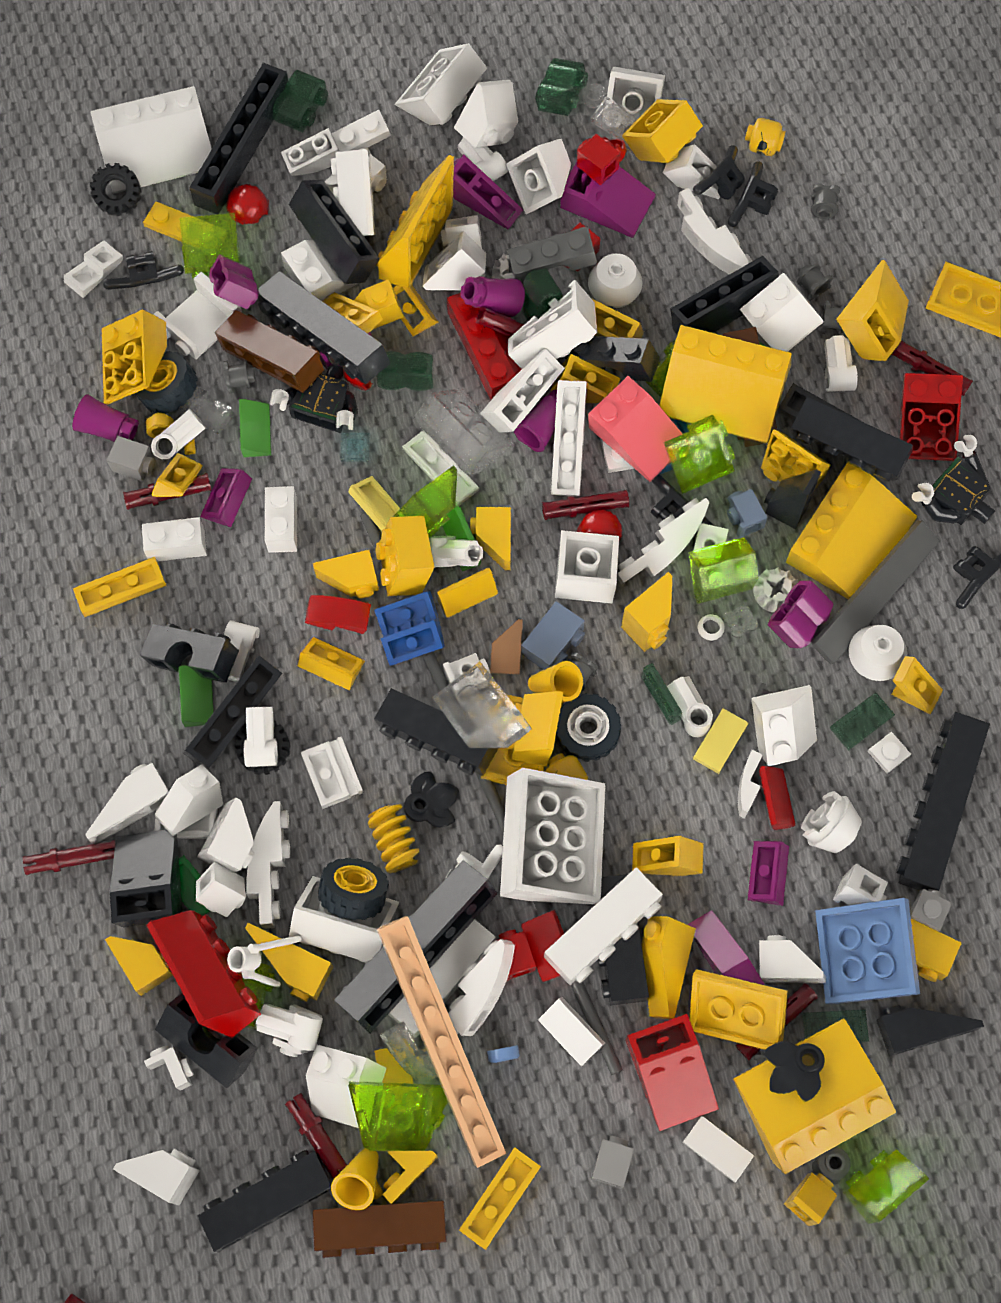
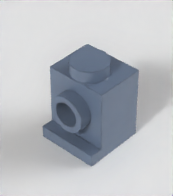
[727,489,768,538]

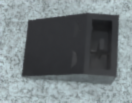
[110,829,182,928]

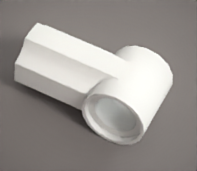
[458,137,508,181]
[824,335,857,392]
[151,409,206,459]
[430,536,483,567]
[224,620,260,681]
[666,676,713,738]
[244,707,278,767]
[256,1004,323,1051]

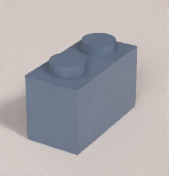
[521,601,585,670]

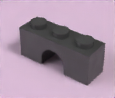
[507,226,598,285]

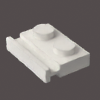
[301,737,363,809]

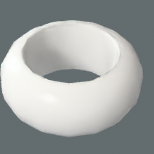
[698,614,725,641]

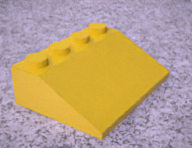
[376,155,454,288]
[659,325,792,443]
[786,462,917,600]
[733,1018,896,1174]

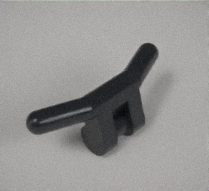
[693,145,745,200]
[728,161,778,227]
[103,251,184,290]
[651,474,714,526]
[953,546,1001,609]

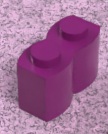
[209,254,259,310]
[767,581,834,649]

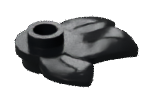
[403,771,459,828]
[763,1041,825,1102]

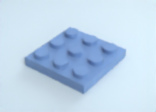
[815,898,920,1005]

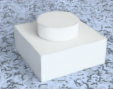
[868,732,911,774]

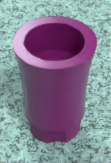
[461,276,525,317]
[514,390,557,452]
[72,394,139,442]

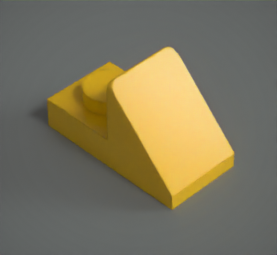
[891,656,943,714]
[382,1151,438,1204]

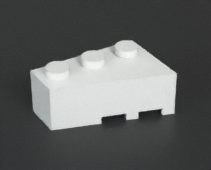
[508,280,597,369]

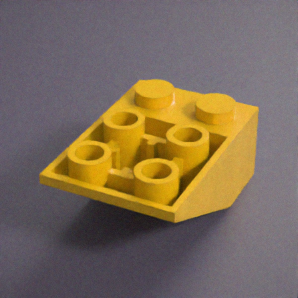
[836,260,909,361]
[102,309,167,405]
[761,429,830,491]

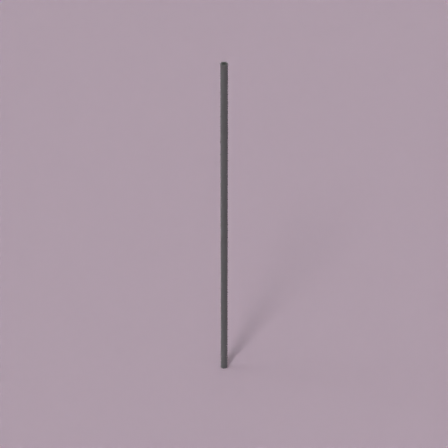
[360,512,623,1076]

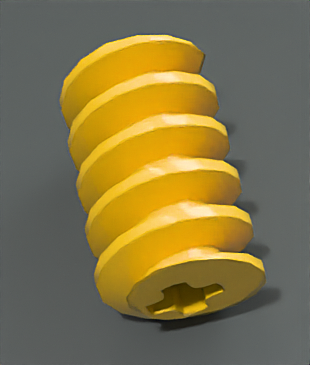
[368,804,420,873]

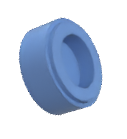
[487,1045,520,1063]

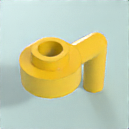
[146,413,196,455]

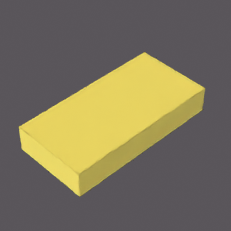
[348,476,407,531]
[693,708,749,774]

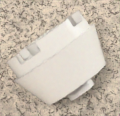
[588,254,643,308]
[849,625,907,681]
[801,791,862,853]

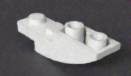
[281,110,391,176]
[677,188,752,274]
[617,498,709,584]
[246,801,290,929]
[448,939,515,1036]

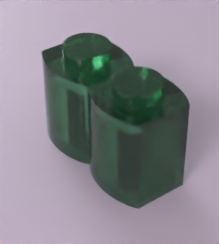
[535,58,588,116]
[272,70,328,133]
[521,268,563,322]
[376,351,434,391]

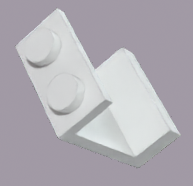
[153,272,242,360]

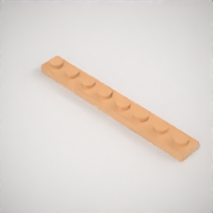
[377,916,506,1168]

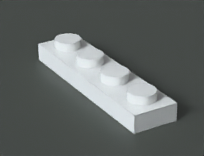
[551,380,587,497]

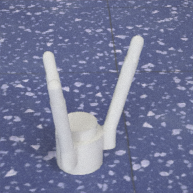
[227,936,302,988]

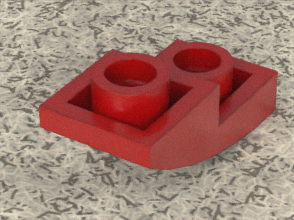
[305,595,371,634]

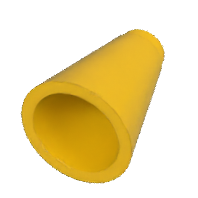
[528,661,583,707]
[331,1147,383,1210]

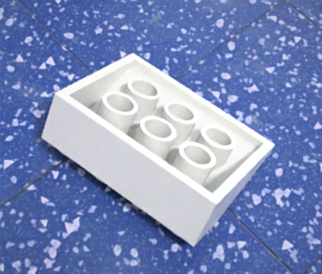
[90,86,212,194]
[500,768,605,904]

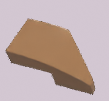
[490,619,523,674]

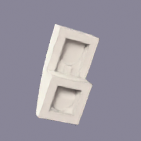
[64,240,123,298]
[738,750,763,819]

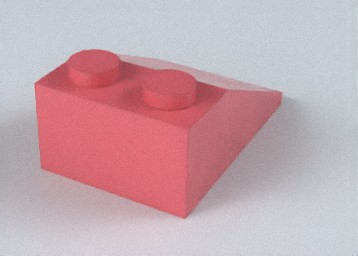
[588,376,690,482]

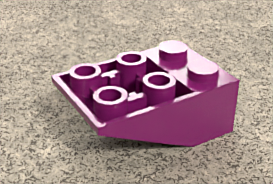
[560,162,656,238]

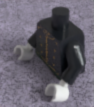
[270,364,358,433]
[912,435,995,525]

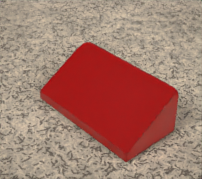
[759,766,796,830]
[521,910,564,982]

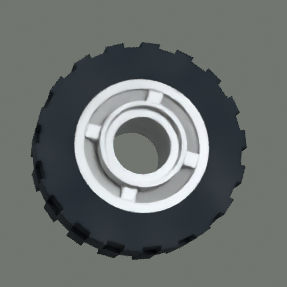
[556,693,621,762]

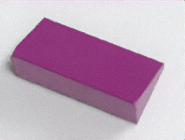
[200,468,253,527]
[747,841,789,906]

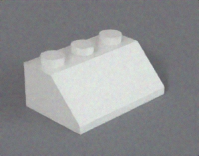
[395,43,487,125]
[331,149,375,236]
[289,876,399,963]

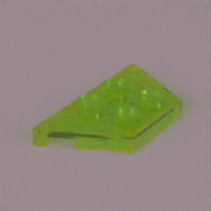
[348,1081,448,1151]

